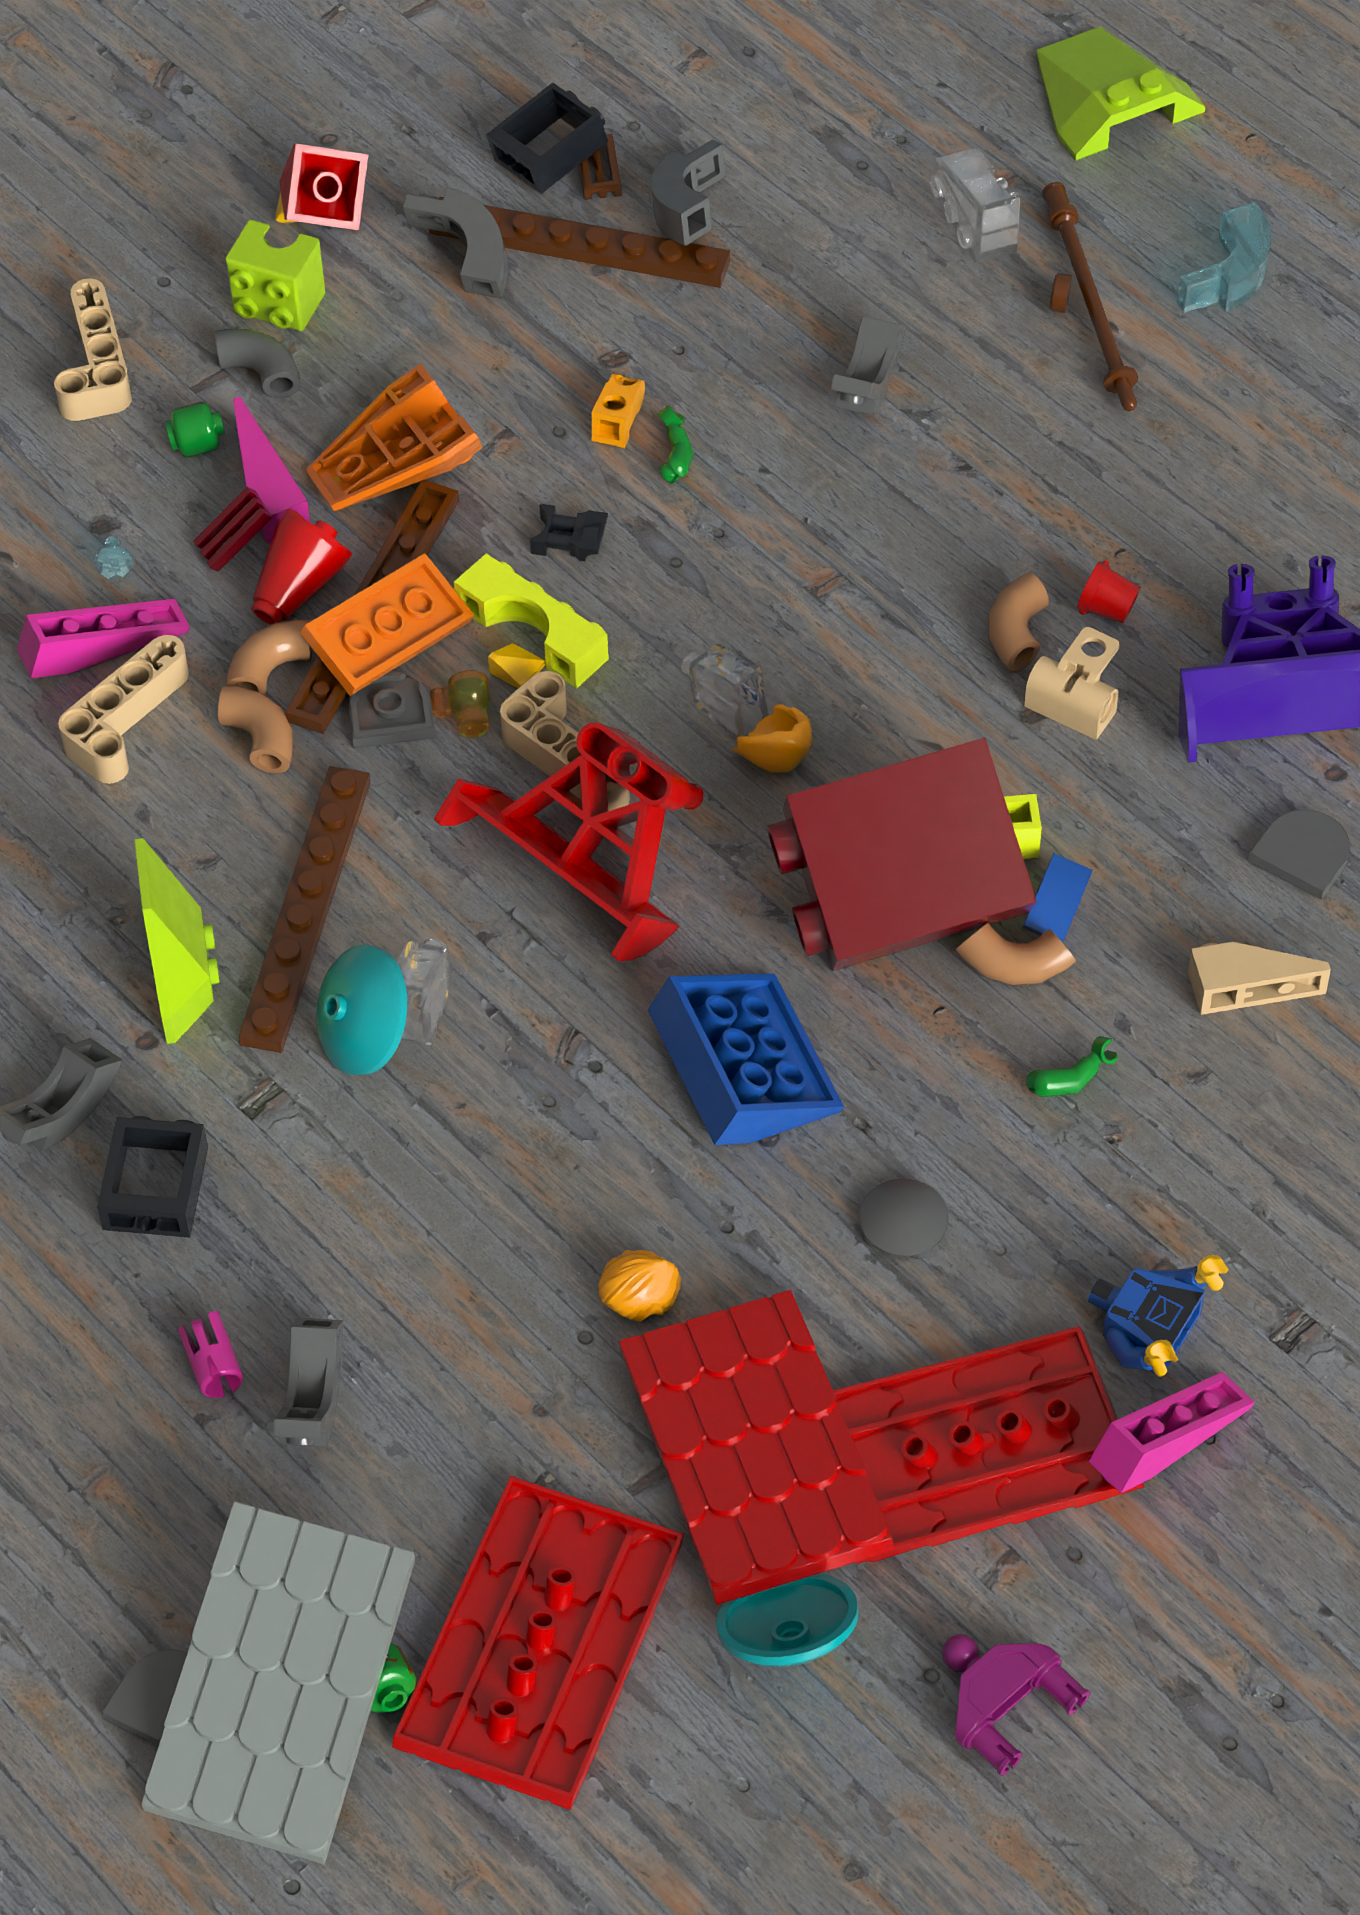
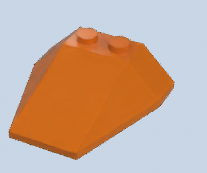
[305,363,483,511]

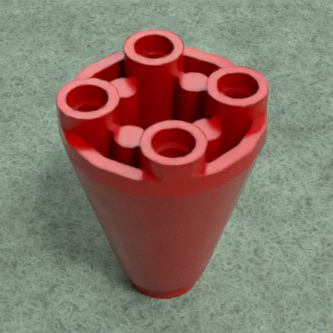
[251,509,352,625]

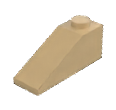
[1188,942,1331,1015]

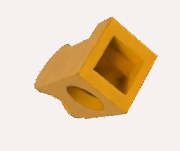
[591,373,645,448]

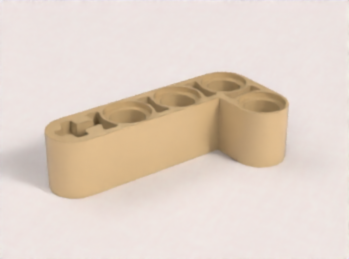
[54,278,132,421]
[58,635,189,784]
[500,671,630,811]

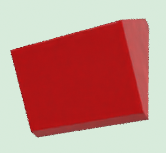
[279,144,368,230]

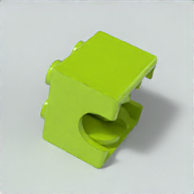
[226,220,326,331]

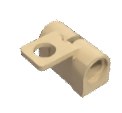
[1024,627,1119,740]

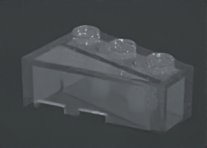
[930,148,1020,263]

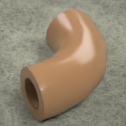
[988,572,1049,672]
[226,620,312,695]
[218,685,293,773]
[955,923,1076,986]

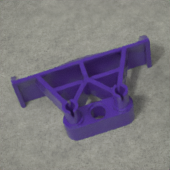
[1179,555,1360,763]

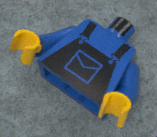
[1088,1254,1229,1378]

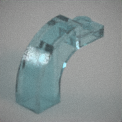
[1177,202,1271,313]

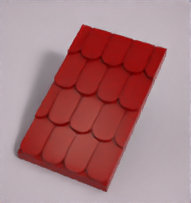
[619,1290,894,1605]
[833,1326,1144,1564]
[392,1476,684,1810]

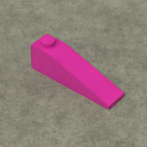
[233,396,310,544]
[17,599,190,678]
[1089,1372,1255,1493]

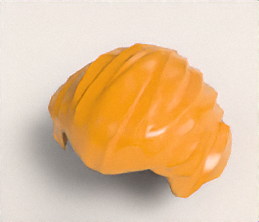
[598,1250,682,1322]

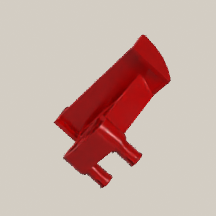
[434,723,704,961]

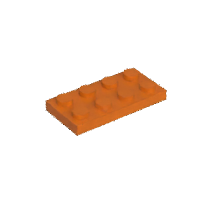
[300,553,475,696]

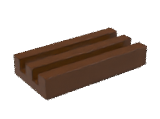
[579,134,622,200]

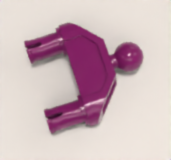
[941,1634,1090,1776]

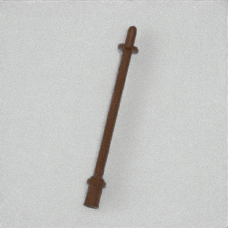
[1042,182,1138,411]

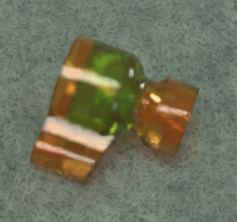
[430,670,491,738]

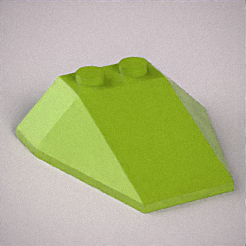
[1036,27,1205,161]
[134,838,220,1044]

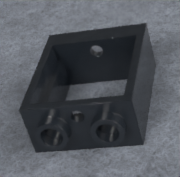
[486,83,608,194]
[97,1116,208,1238]

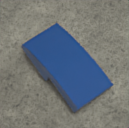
[1022,853,1092,943]

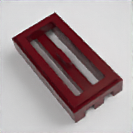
[193,487,273,572]

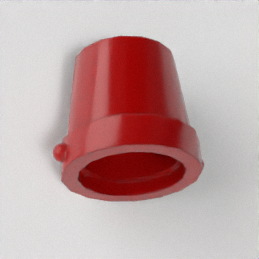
[1076,560,1141,624]

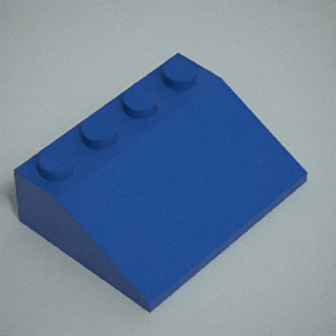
[648,974,844,1145]

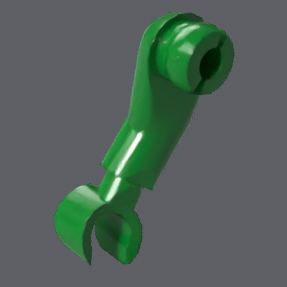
[657,405,694,484]
[1026,1036,1118,1097]

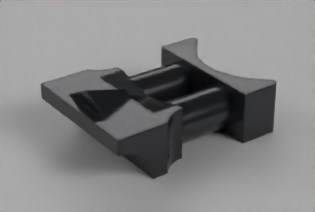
[530,504,608,562]

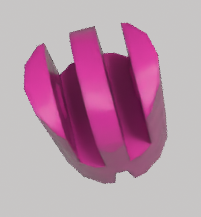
[177,1311,243,1398]

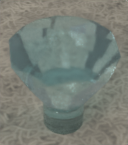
[94,536,133,579]

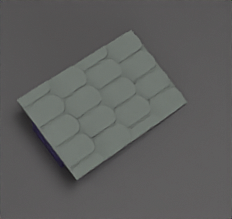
[141,1501,415,1865]

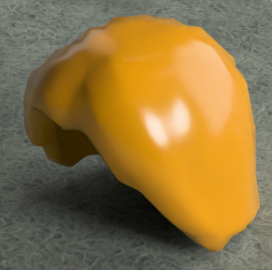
[732,704,813,773]

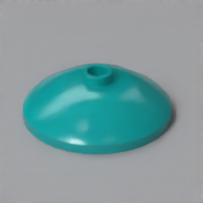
[316,945,407,1075]
[716,1573,859,1667]

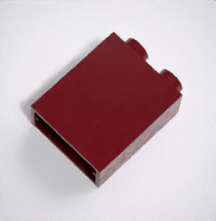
[767,737,1037,971]

